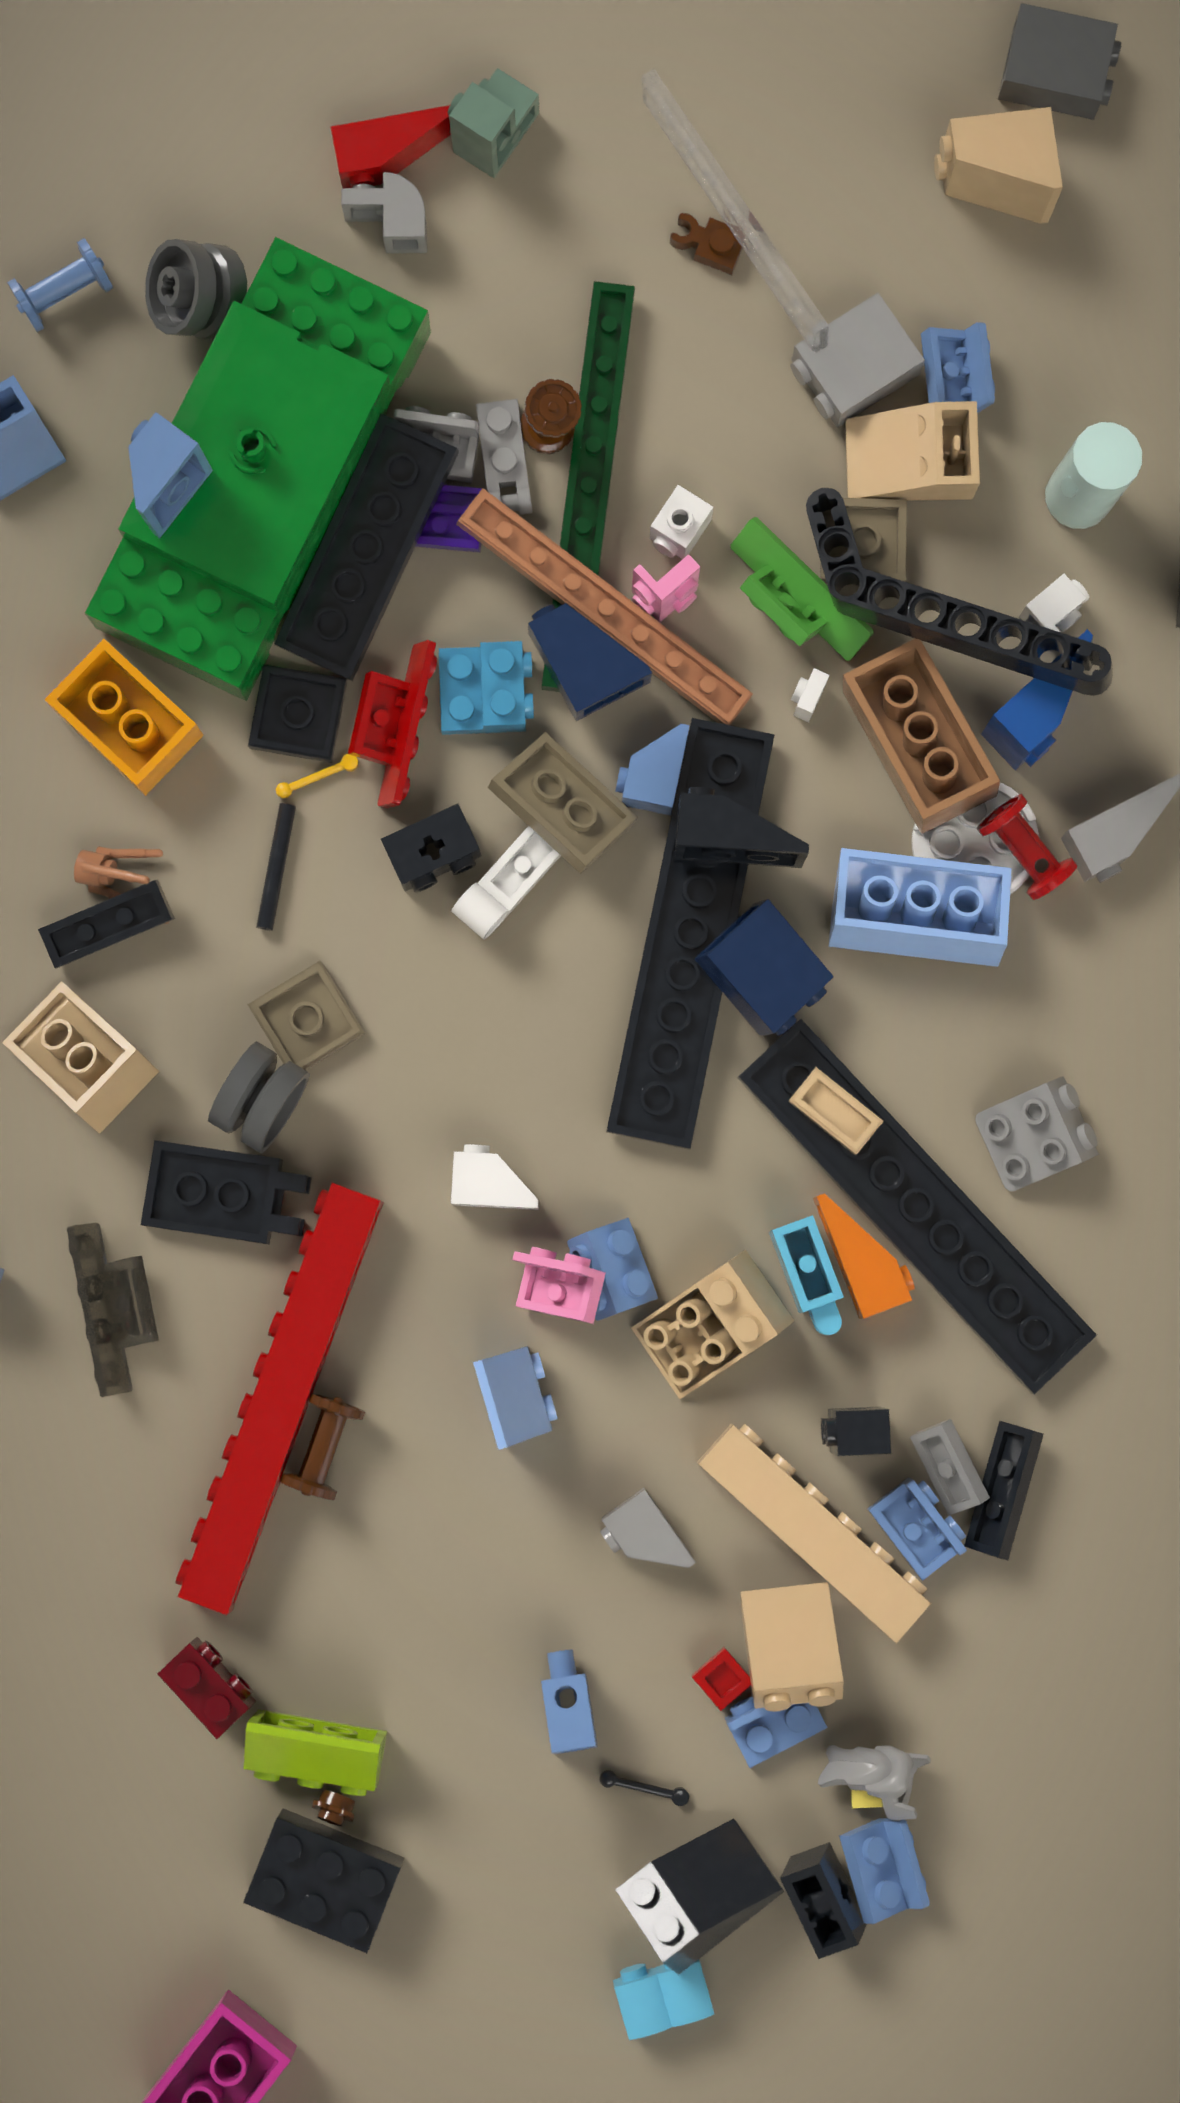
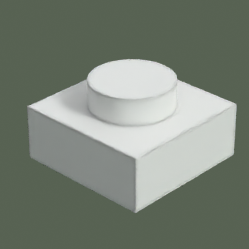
[791,668,829,723]

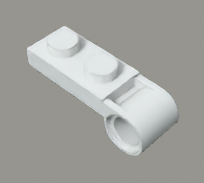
[451,826,561,940]

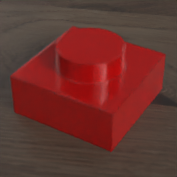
[691,1646,751,1711]

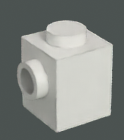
[650,485,713,559]

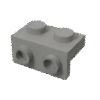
[394,406,480,483]

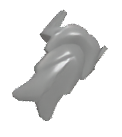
[818,1745,931,1821]

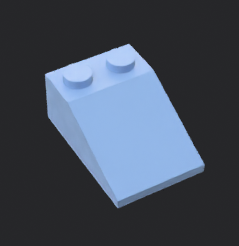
[473,1346,558,1450]

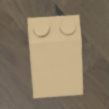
[2,981,159,1134]

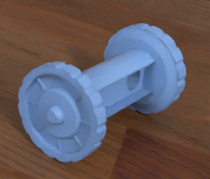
[7,238,113,332]

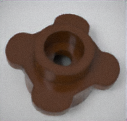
[312,1790,355,1826]

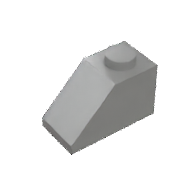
[600,1488,696,1568]

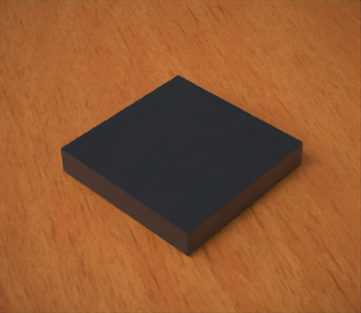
[248,664,347,763]

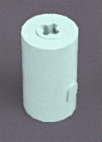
[1045,422,1142,529]

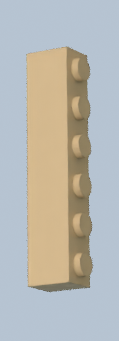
[697,1424,931,1643]

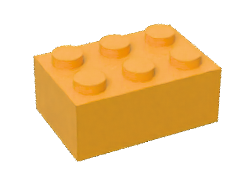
[44,639,204,796]

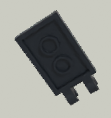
[140,1140,312,1245]

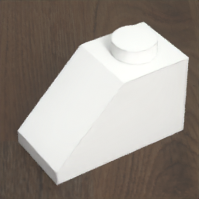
[451,1144,539,1210]

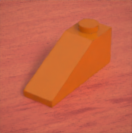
[813,1193,915,1319]

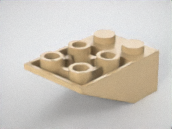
[845,401,980,501]
[631,1249,794,1399]

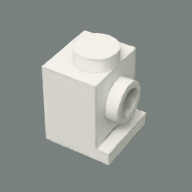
[1019,574,1089,632]

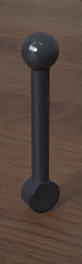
[599,1770,689,1806]

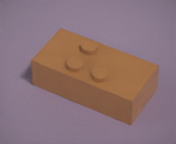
[843,639,1000,834]

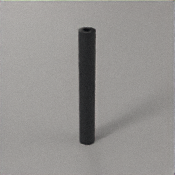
[256,803,296,931]

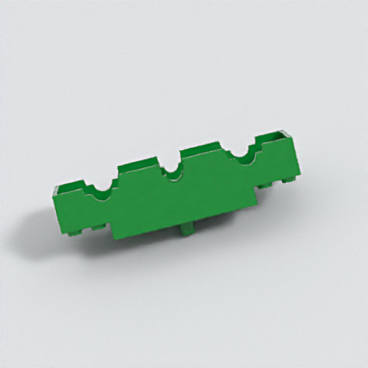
[85,237,431,701]

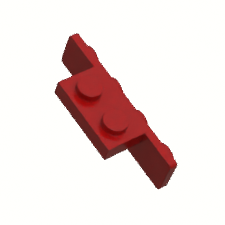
[348,640,437,808]

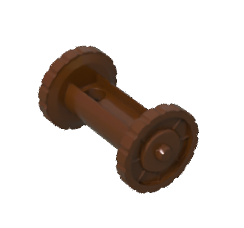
[520,379,582,454]
[280,1393,365,1500]

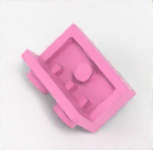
[631,554,700,622]
[512,1247,606,1324]

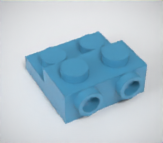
[439,641,534,735]

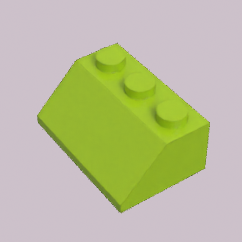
[244,1709,387,1796]

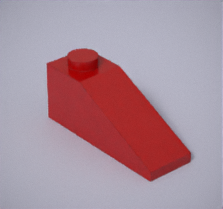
[330,105,451,188]

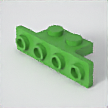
[730,517,874,661]

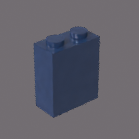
[695,899,834,1036]

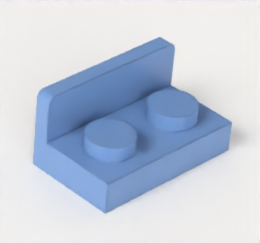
[725,1697,827,1768]
[839,1818,930,1924]

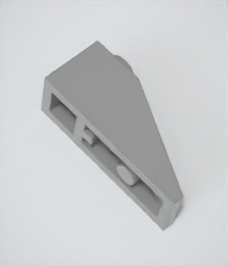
[1061,774,1180,883]

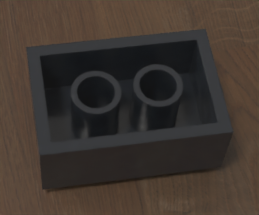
[243,1808,404,1953]

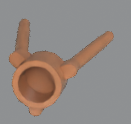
[74,846,169,924]

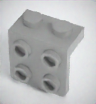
[975,1076,1099,1191]

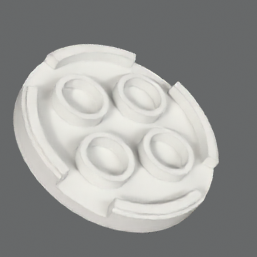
[912,783,1039,895]

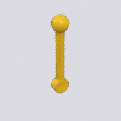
[275,754,359,799]

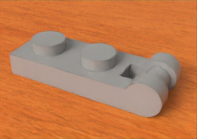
[476,399,532,515]

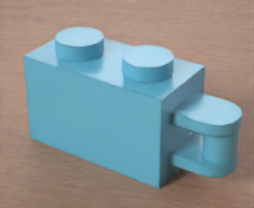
[769,1215,844,1335]

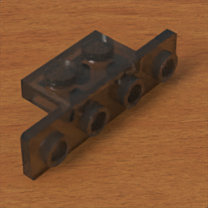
[67,1223,159,1397]

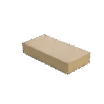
[788,1067,883,1156]

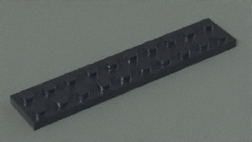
[606,718,775,1150]
[737,1019,1097,1394]

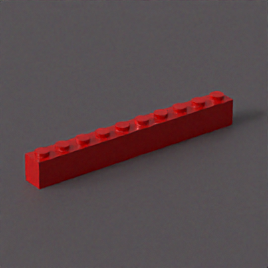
[175,1183,384,1615]

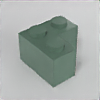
[448,68,540,178]

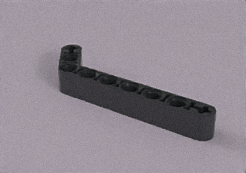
[806,487,1113,696]

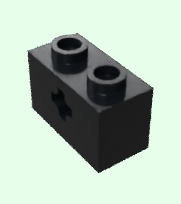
[381,803,481,893]
[821,1406,891,1456]
[780,1842,867,1959]

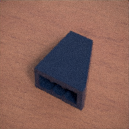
[528,603,652,722]

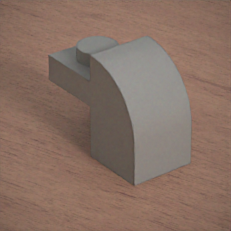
[341,172,427,253]

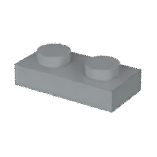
[910,1419,990,1516]

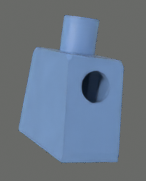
[541,1649,598,1754]

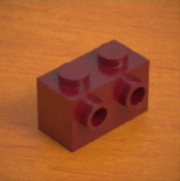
[157,1637,256,1739]

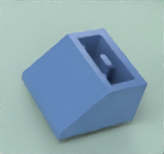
[0,375,66,501]

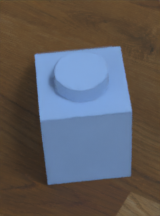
[615,724,690,816]

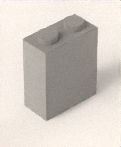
[791,293,925,428]

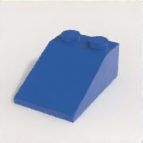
[981,629,1093,771]

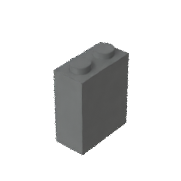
[998,3,1122,120]

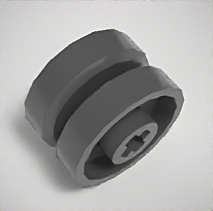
[145,239,247,339]
[208,1041,310,1153]

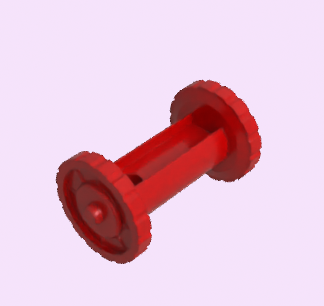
[977,794,1078,900]

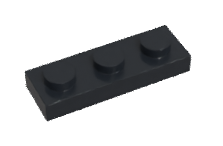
[38,880,175,969]
[964,1420,1044,1561]

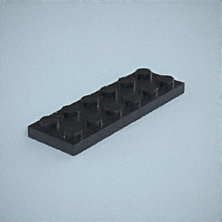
[274,413,459,682]

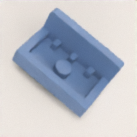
[921,322,995,413]
[567,1217,658,1321]
[868,1477,967,1581]

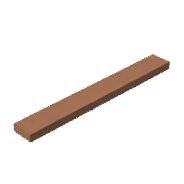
[456,488,753,725]

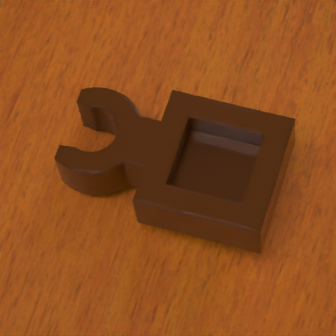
[670,213,748,275]

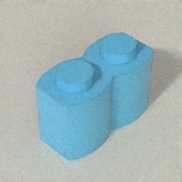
[613,1959,714,2040]

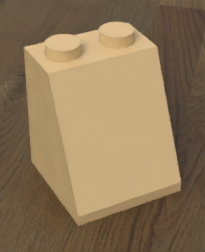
[934,107,1063,223]

